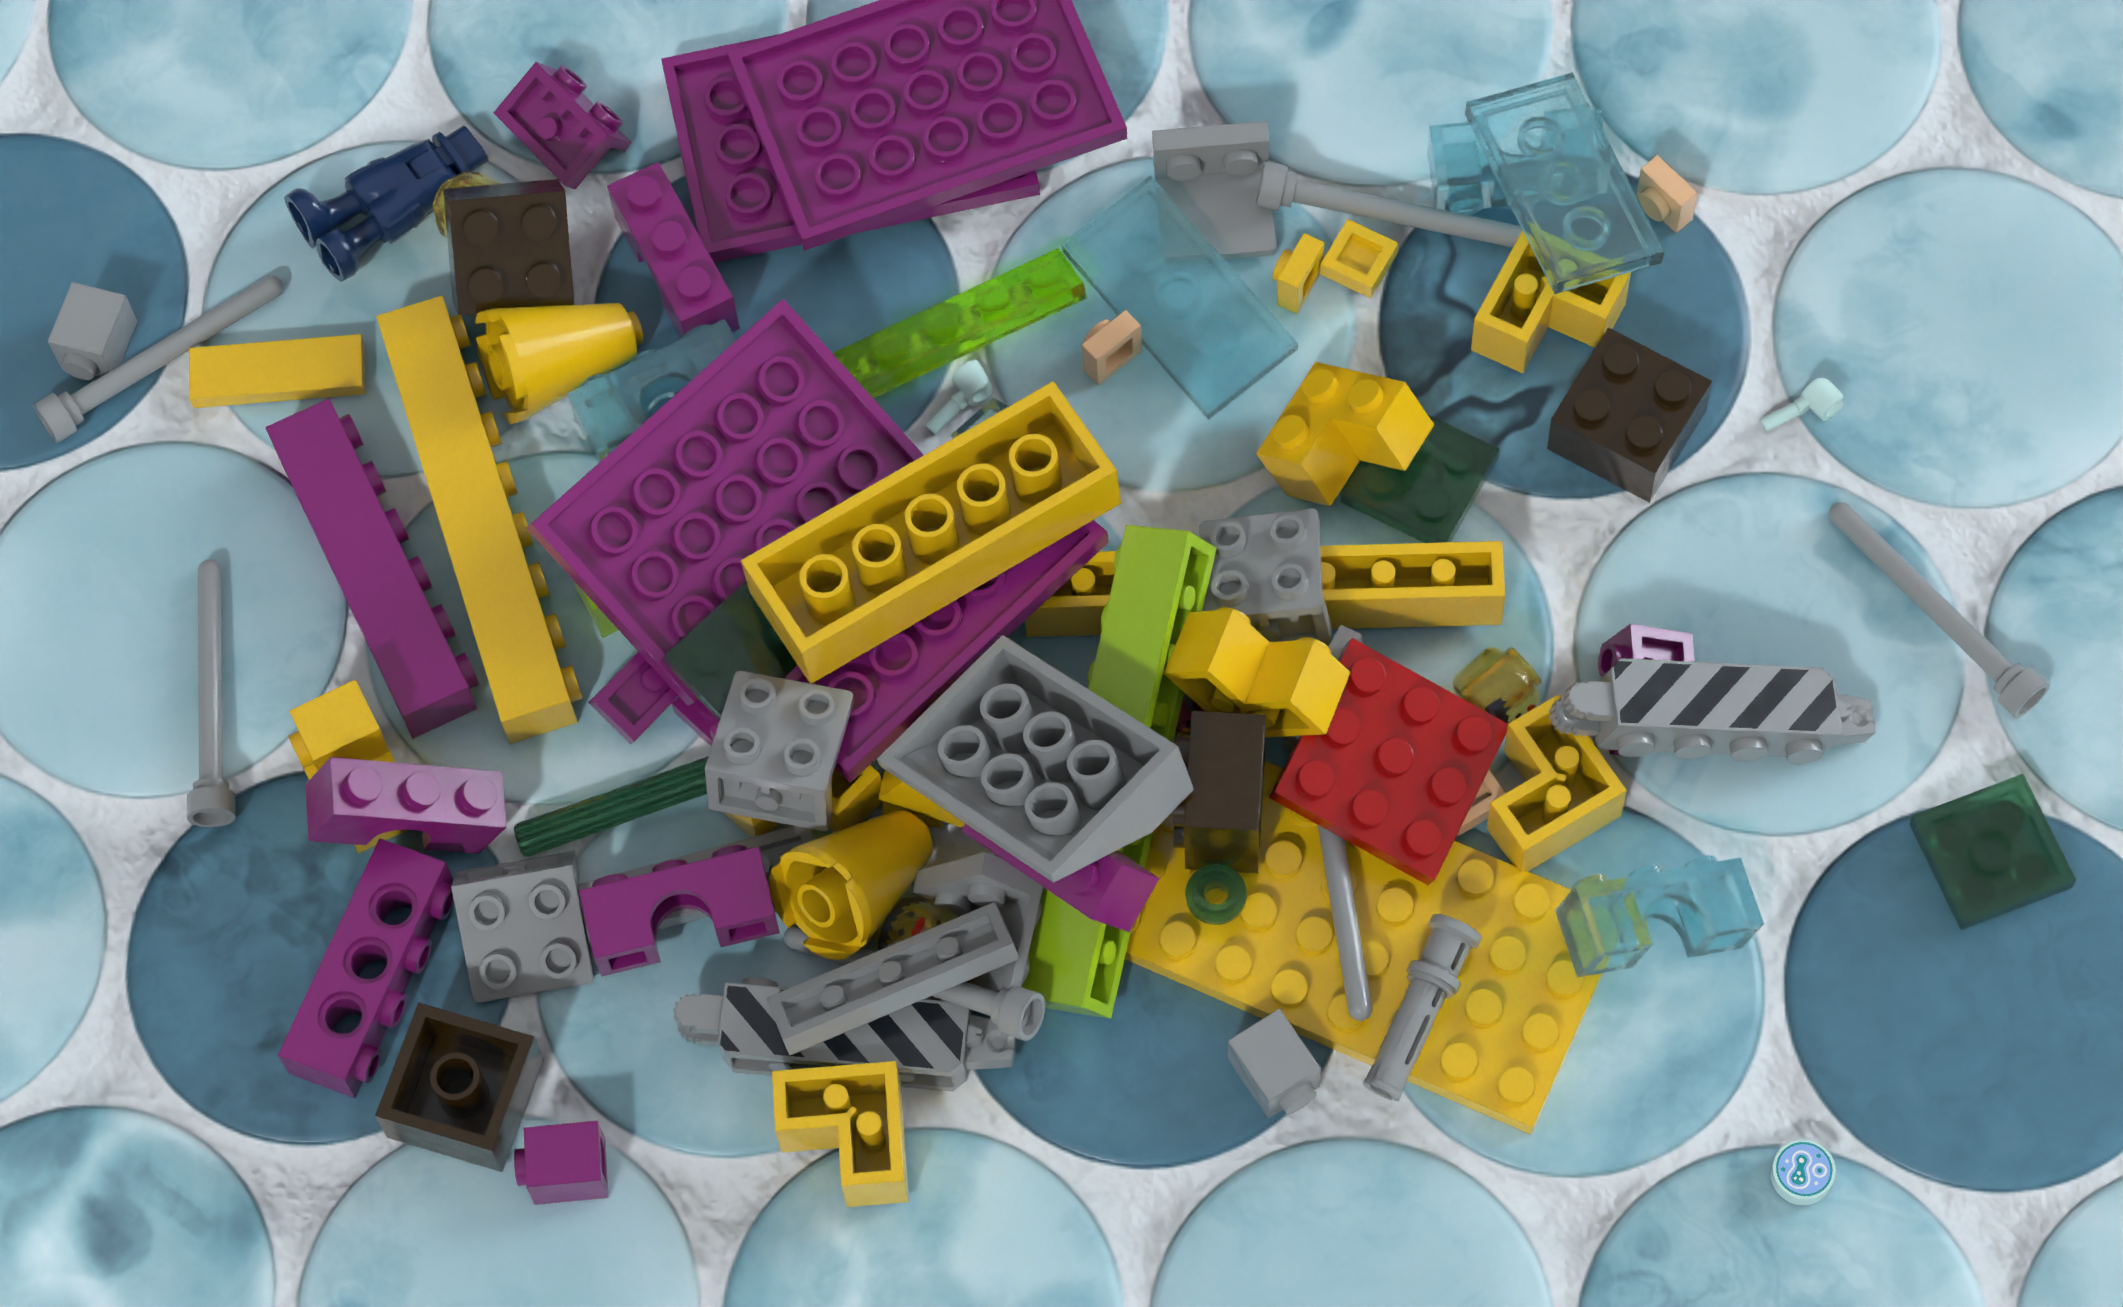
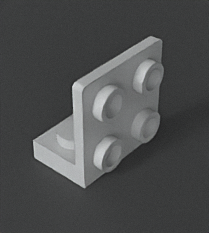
[1152,121,1277,264]
[1199,508,1332,646]
[705,671,853,832]
[451,851,594,1003]
[913,851,1043,993]

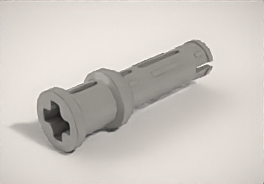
[1363,914,1482,1101]

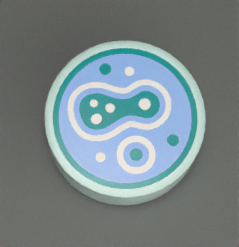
[1771,1139,1836,1205]

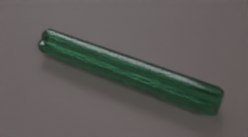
[513,756,709,857]

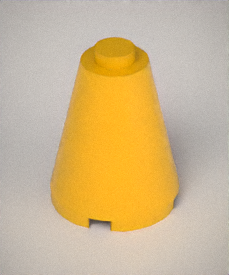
[475,303,643,424]
[769,810,933,960]

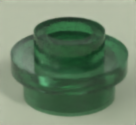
[1185,864,1247,925]

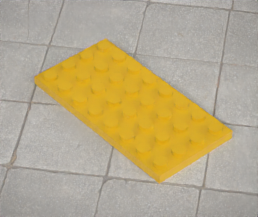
[1125,727,1628,1135]

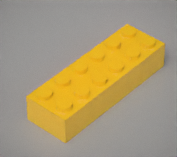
[741,381,1121,684]

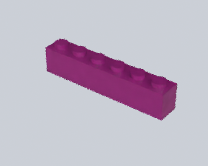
[265,398,480,739]

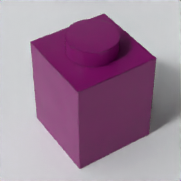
[514,1121,609,1205]

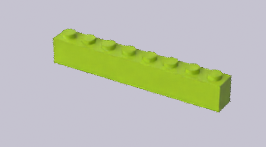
[1021,525,1216,1019]

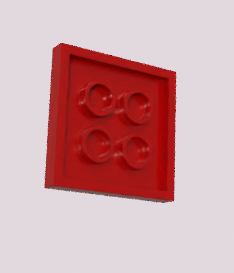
[1268,638,1508,885]

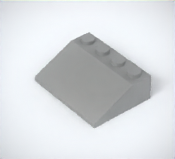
[877,635,1194,883]

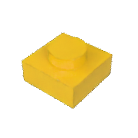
[1320,219,1399,299]
[1272,233,1324,314]

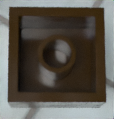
[443,179,574,315]
[1547,327,1712,503]
[1173,711,1266,873]
[375,1002,544,1172]

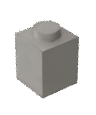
[48,282,138,380]
[1228,1008,1321,1119]

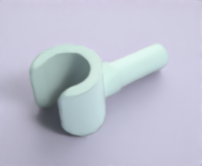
[925,360,992,435]
[1759,378,1844,432]

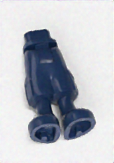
[284,126,489,282]

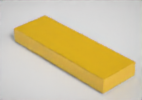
[189,334,365,408]

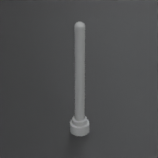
[1256,161,1524,248]
[32,276,283,444]
[1829,502,2050,719]
[187,559,236,827]
[1317,825,1373,1021]
[784,925,1045,1041]

